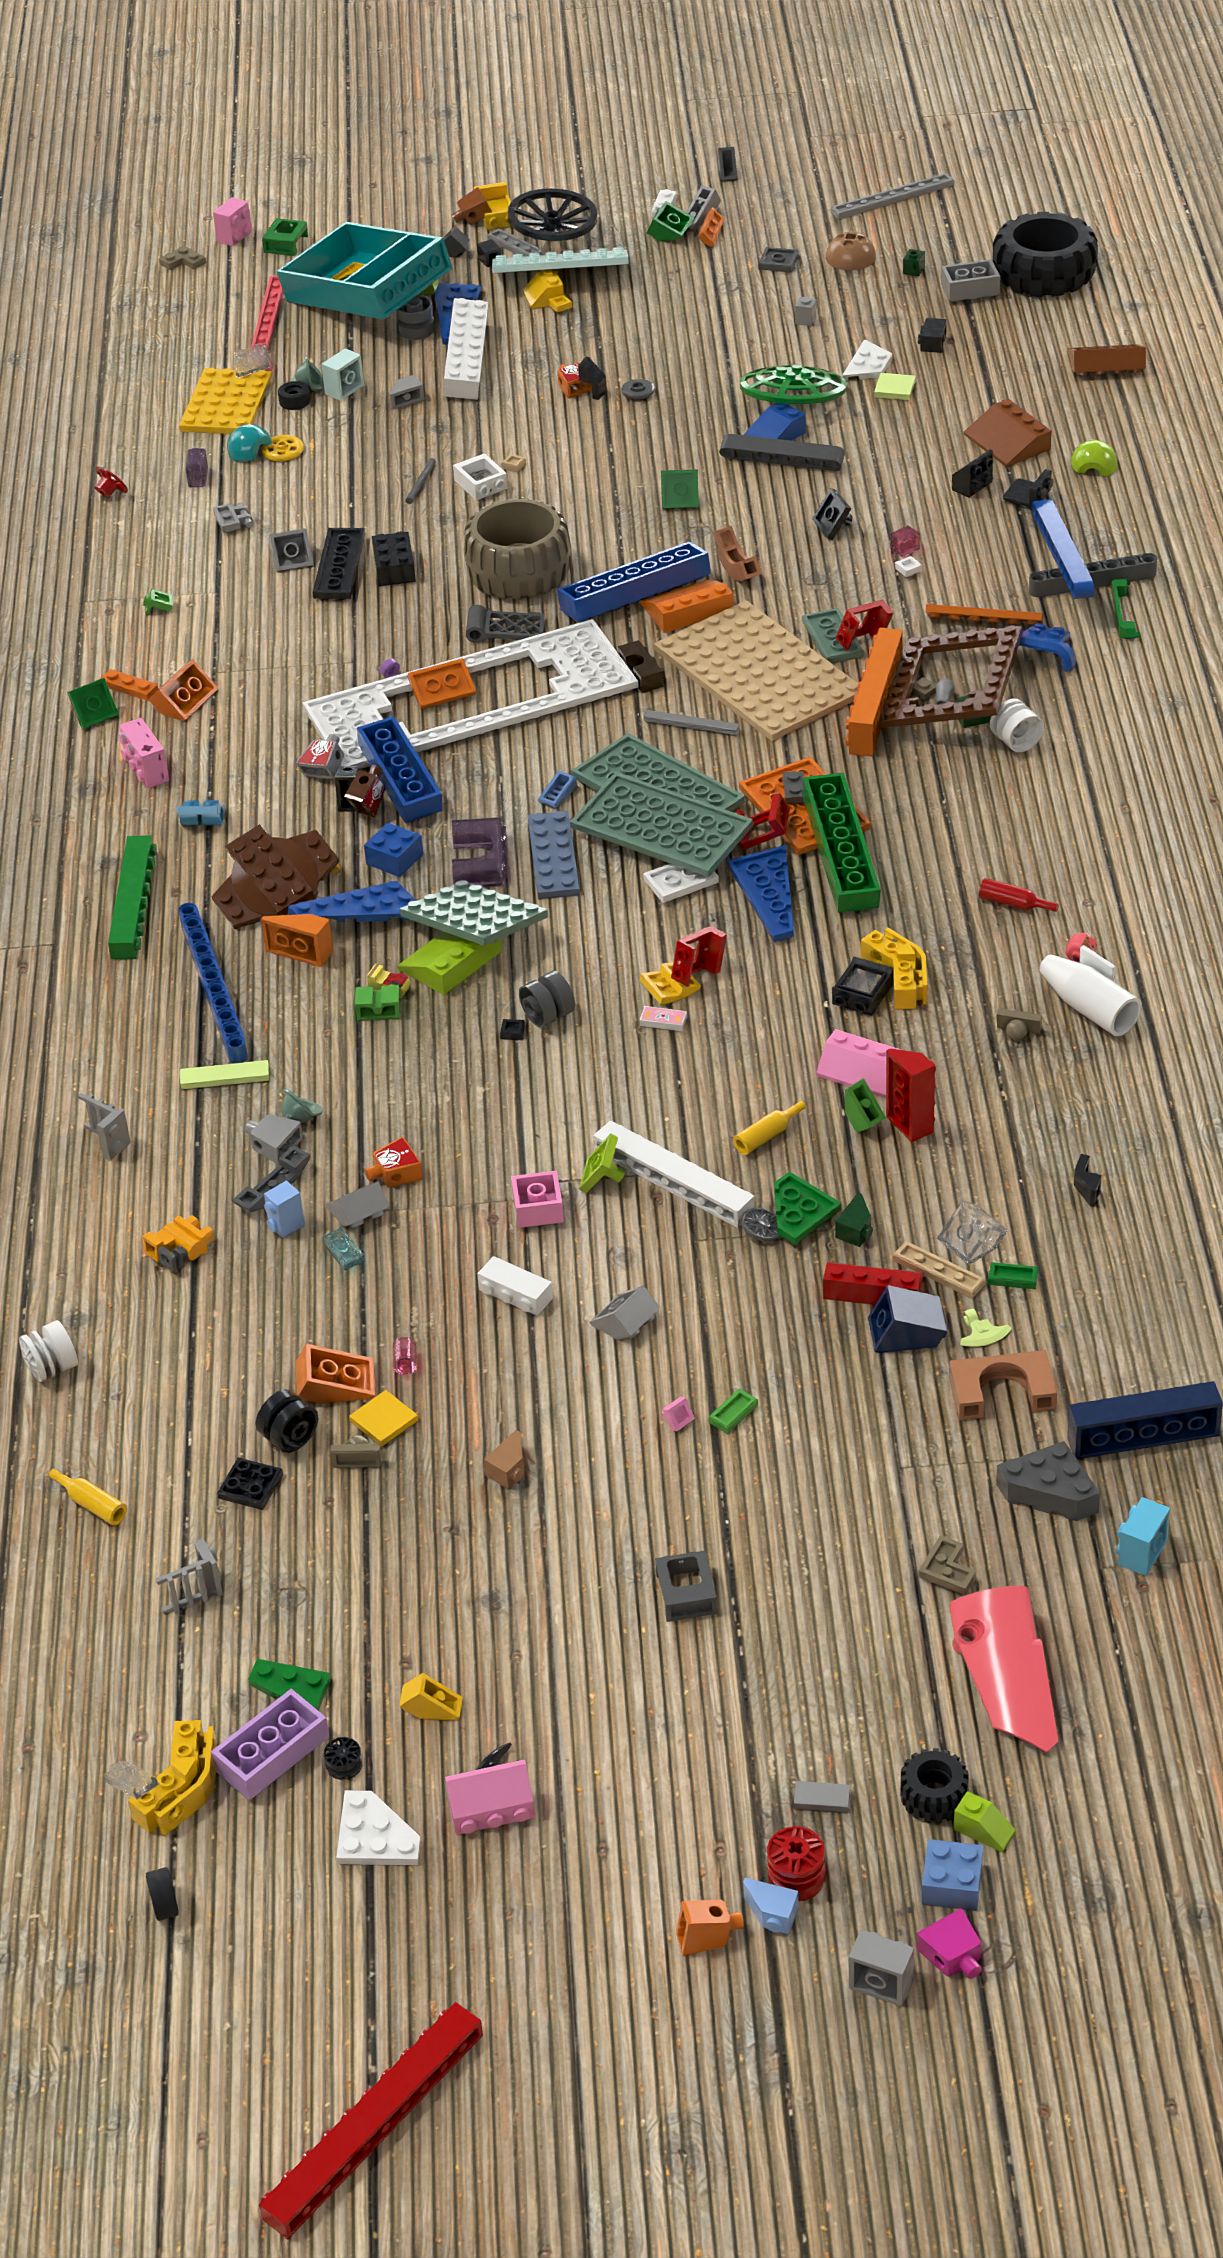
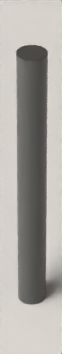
[405,458,436,504]

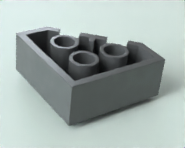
[996,1441,1100,1521]

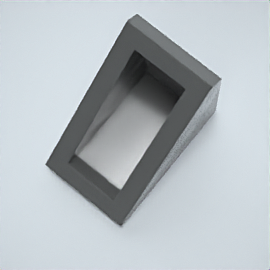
[718,147,738,181]

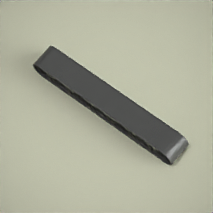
[719,434,845,471]
[1029,553,1157,597]

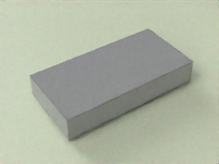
[794,1781,850,1813]

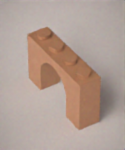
[949,1350,1057,1420]

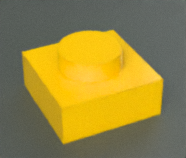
[548,294,572,313]

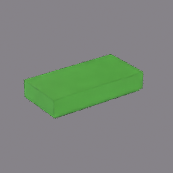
[708,1389,758,1434]

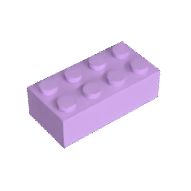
[211,1689,329,1801]

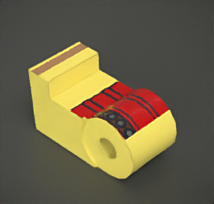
[367,963,411,998]

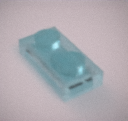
[322,1228,365,1271]

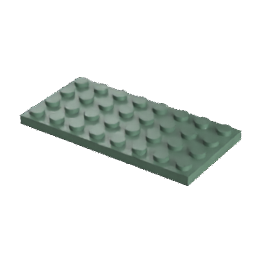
[571,733,745,812]
[570,772,754,877]

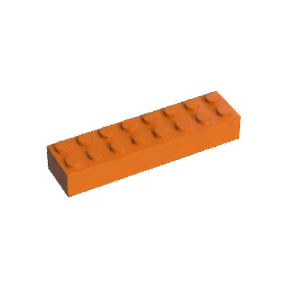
[846,628,903,757]

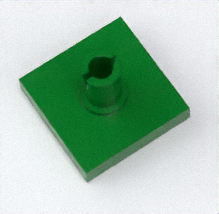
[661,469,699,508]
[67,678,119,729]

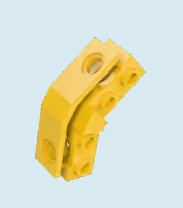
[861,928,927,1009]
[128,1720,217,1837]

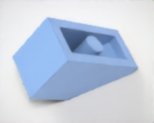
[743,1878,799,1934]

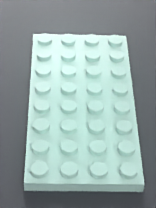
[492,247,629,273]

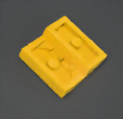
[639,961,701,1005]

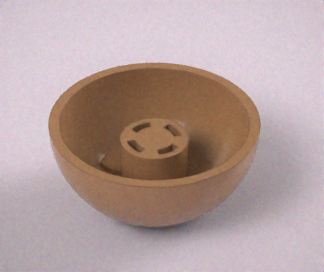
[826,232,876,270]

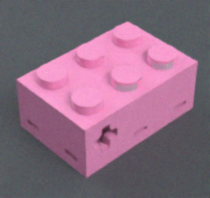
[118,718,169,788]

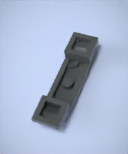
[232,1145,311,1212]

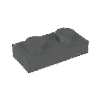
[783,771,804,804]

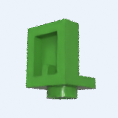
[143,589,173,614]

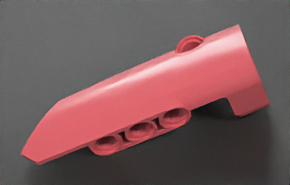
[949,1586,1058,1753]

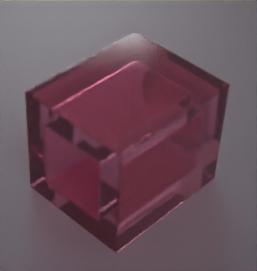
[890,525,920,557]

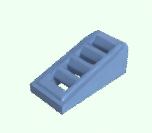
[538,770,578,809]

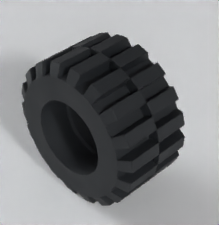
[900,1748,969,1823]

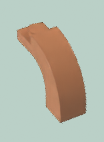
[713,525,762,581]

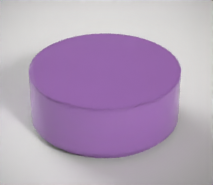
[380,658,400,678]

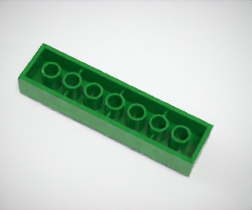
[802,772,881,913]

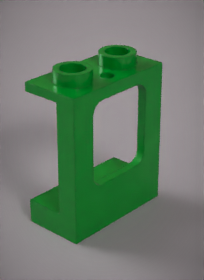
[262,218,308,256]

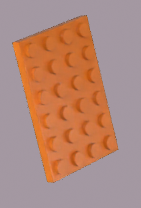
[739,757,871,856]

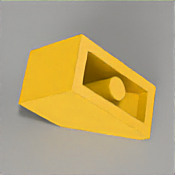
[399,1673,463,1721]

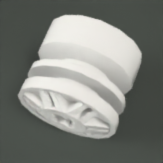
[990,699,1044,752]
[19,1320,78,1382]

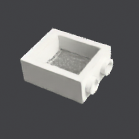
[453,453,508,500]

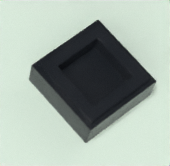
[500,1019,525,1040]

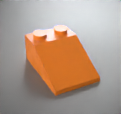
[261,914,334,967]
[296,1344,375,1403]

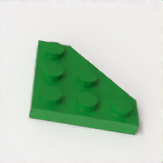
[774,1171,842,1245]

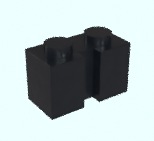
[918,318,947,353]

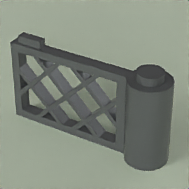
[466,604,545,643]

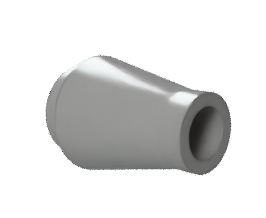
[936,679,955,705]

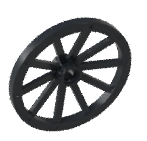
[508,188,598,241]

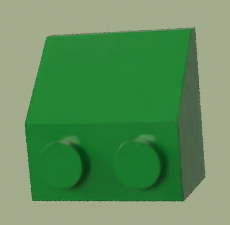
[647,201,694,242]

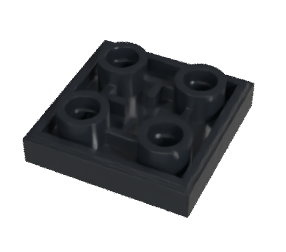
[217,1457,284,1510]

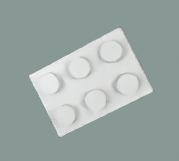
[643,863,719,903]

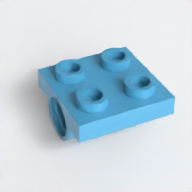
[177,800,225,825]

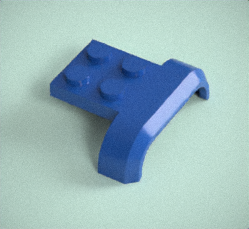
[1019,623,1076,671]

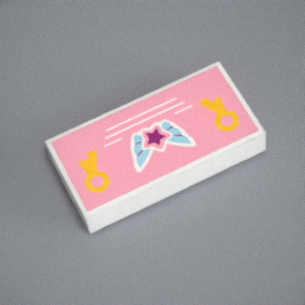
[639,1006,687,1031]

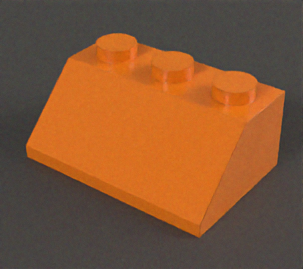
[148,659,219,721]

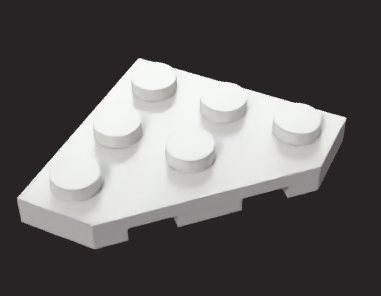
[336,1790,421,1865]

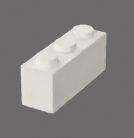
[477,1256,553,1316]

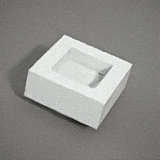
[895,556,922,577]

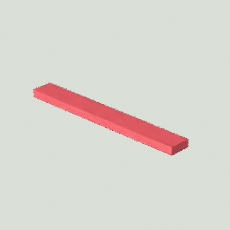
[251,276,284,353]

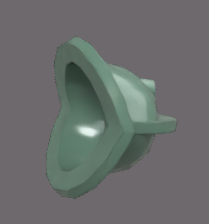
[292,356,324,391]
[281,1088,323,1124]

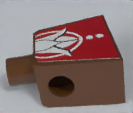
[344,765,385,818]

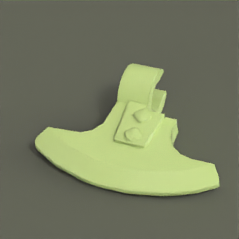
[960,1309,1011,1347]

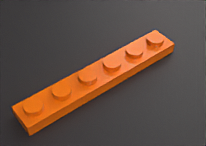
[925,604,1044,626]

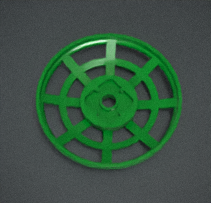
[740,365,847,404]

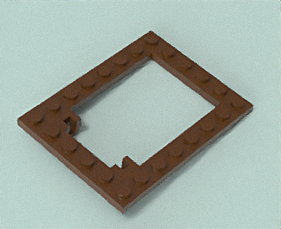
[879,625,1023,728]

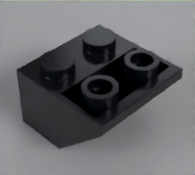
[952,449,994,498]

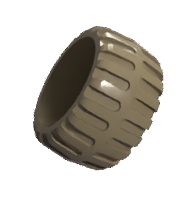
[464,498,571,600]

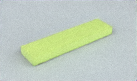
[180,1060,269,1090]

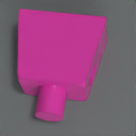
[917,1908,982,1979]

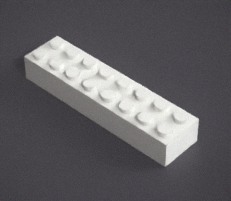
[443,298,488,400]

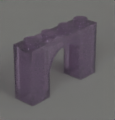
[452,817,507,887]

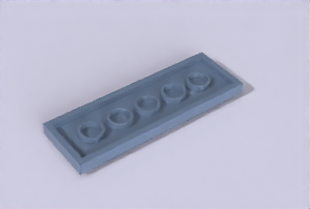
[528,811,580,899]

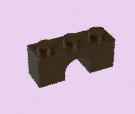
[617,640,665,693]

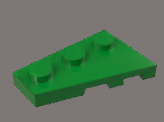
[248,1659,331,1711]

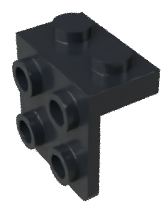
[1003,469,1053,508]

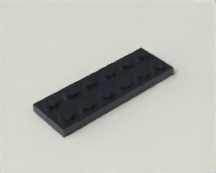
[312,528,366,600]

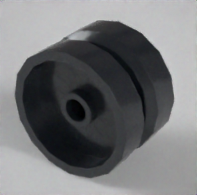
[255,1389,319,1453]

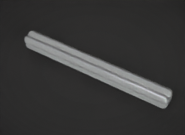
[643,710,740,735]

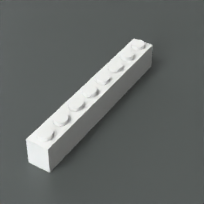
[593,1120,755,1228]

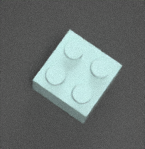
[321,348,364,401]

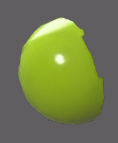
[1070,440,1118,476]

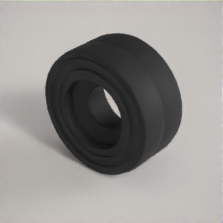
[278,381,310,410]
[145,1867,179,1921]

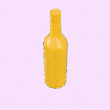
[733,1101,806,1155]
[49,1469,127,1526]

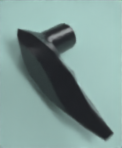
[476,1742,512,1770]

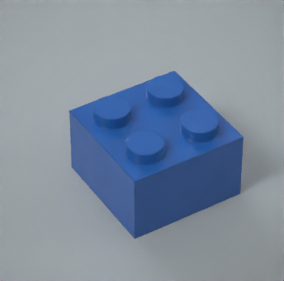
[364,822,423,877]

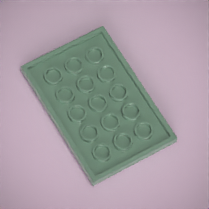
[400,880,548,946]

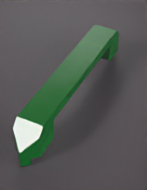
[1111,579,1140,639]

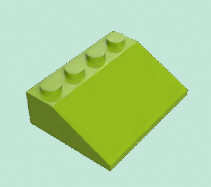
[397,931,502,995]

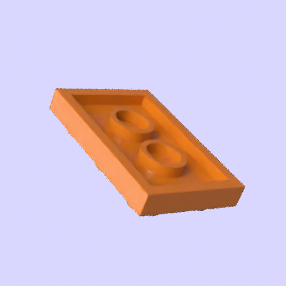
[407,658,476,710]

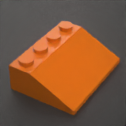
[640,579,733,633]

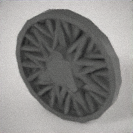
[621,379,655,400]
[741,1208,781,1241]

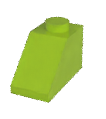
[954,1791,1015,1852]

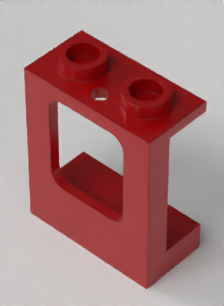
[835,599,894,651]
[737,793,790,850]
[671,926,727,987]

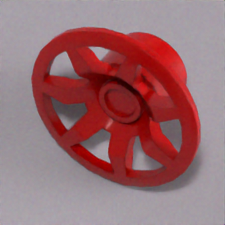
[95,466,128,499]

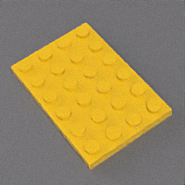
[179,368,273,434]

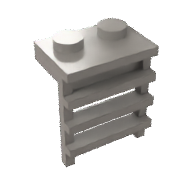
[78,1093,131,1161]
[155,1538,223,1614]

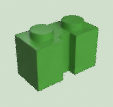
[355,985,401,1021]

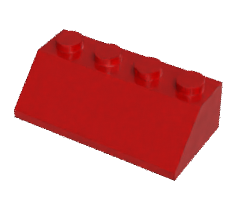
[886,1048,936,1143]
[823,1262,924,1305]

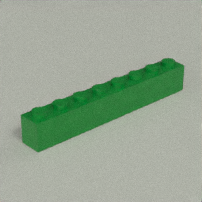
[108,835,157,959]

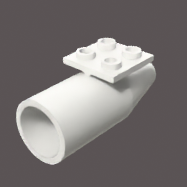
[1039,945,1142,1036]

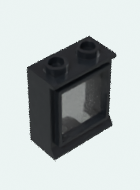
[832,956,893,1016]

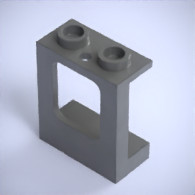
[655,1550,717,1622]

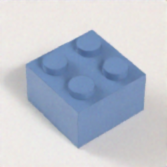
[922,1839,983,1911]

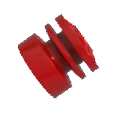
[767,1826,825,1901]

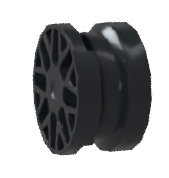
[324,1737,363,1780]

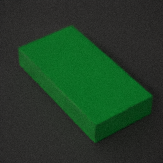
[988,1262,1038,1289]

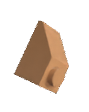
[484,1430,524,1489]

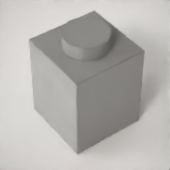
[795,297,817,326]

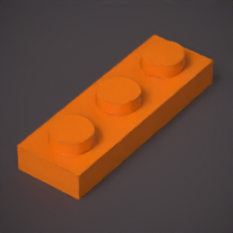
[698,208,725,247]
[100,669,159,701]

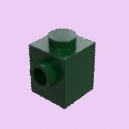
[903,249,925,277]

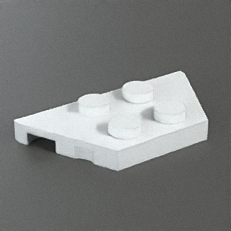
[843,340,892,381]

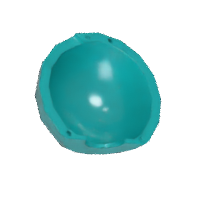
[227,424,272,462]

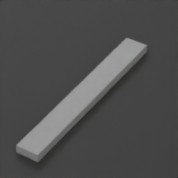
[831,173,955,219]

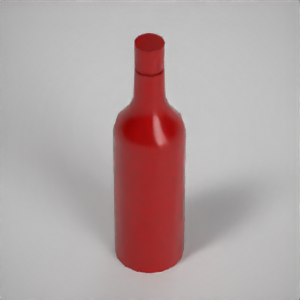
[979,878,1059,912]

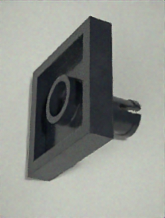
[812,488,853,540]

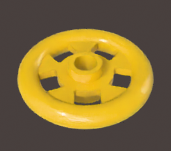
[261,435,304,462]

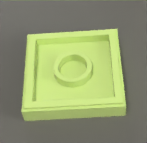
[874,373,916,400]

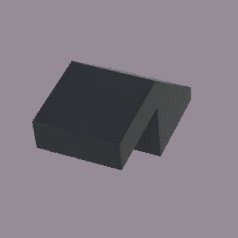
[578,356,607,400]
[1074,1154,1102,1207]

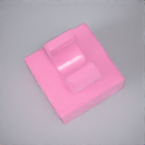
[662,1397,695,1431]

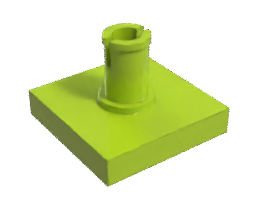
[579,1133,625,1193]

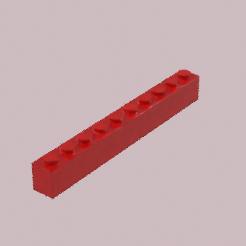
[259,2002,483,2240]

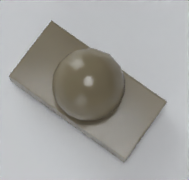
[996,1008,1042,1040]
[330,1435,382,1468]

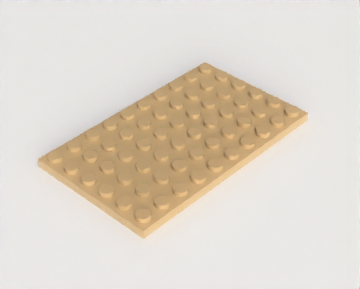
[654,600,858,741]

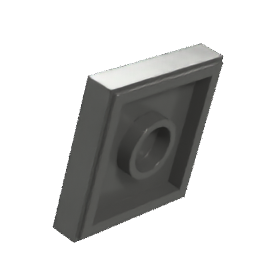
[758,247,799,272]

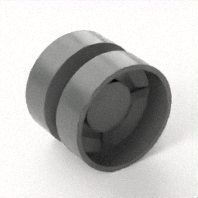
[396,295,435,340]
[519,970,575,1028]

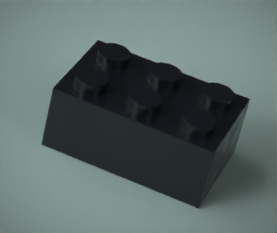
[371,531,416,586]

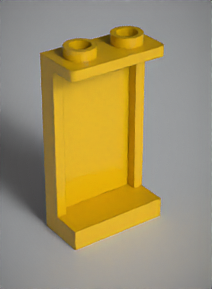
[474,182,518,230]

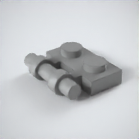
[213,503,253,533]

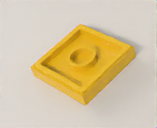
[349,1390,418,1447]

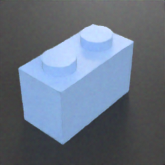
[264,1181,305,1238]

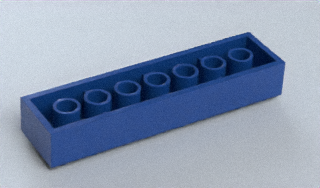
[557,541,711,622]

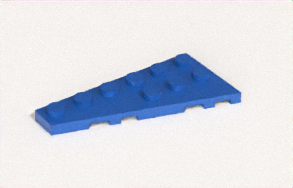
[288,881,417,923]

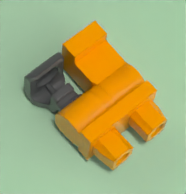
[143,1215,214,1274]

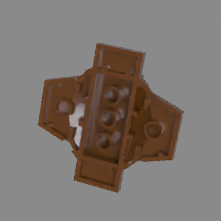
[211,824,340,929]

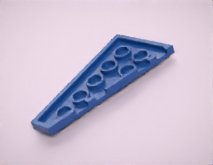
[434,283,483,345]
[727,845,794,942]

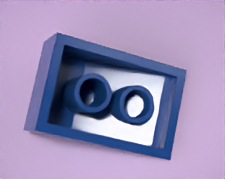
[744,403,806,441]

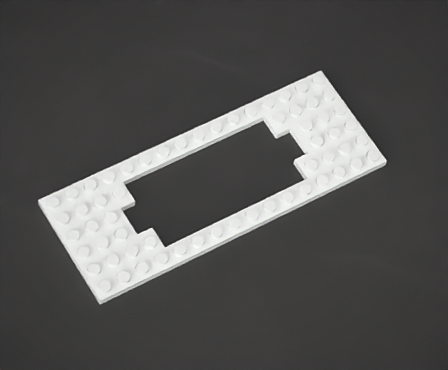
[303,619,638,769]

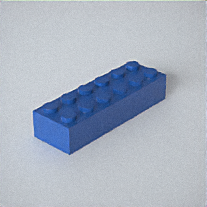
[357,716,443,823]

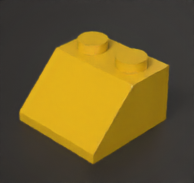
[523,269,564,309]

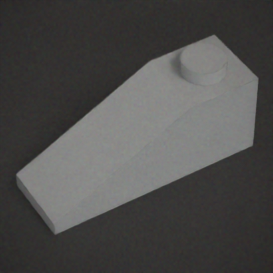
[686,185,721,232]

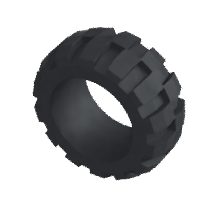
[993,211,1098,297]

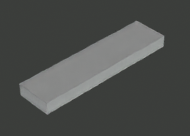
[487,229,545,257]

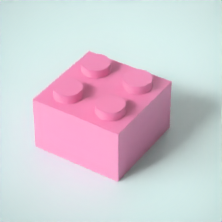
[213,197,252,246]
[511,1170,564,1228]

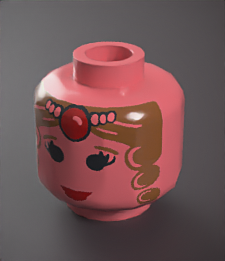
[1066,933,1097,963]

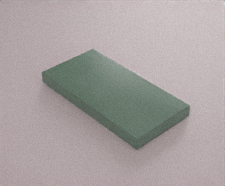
[802,608,864,663]

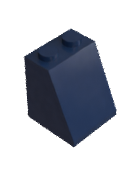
[868,1285,948,1353]

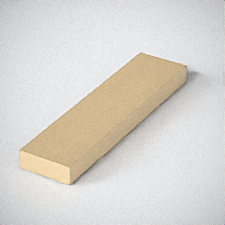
[893,1241,985,1299]

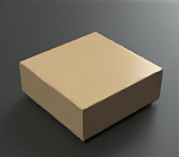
[501,454,526,472]

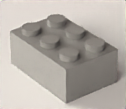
[941,259,1000,302]

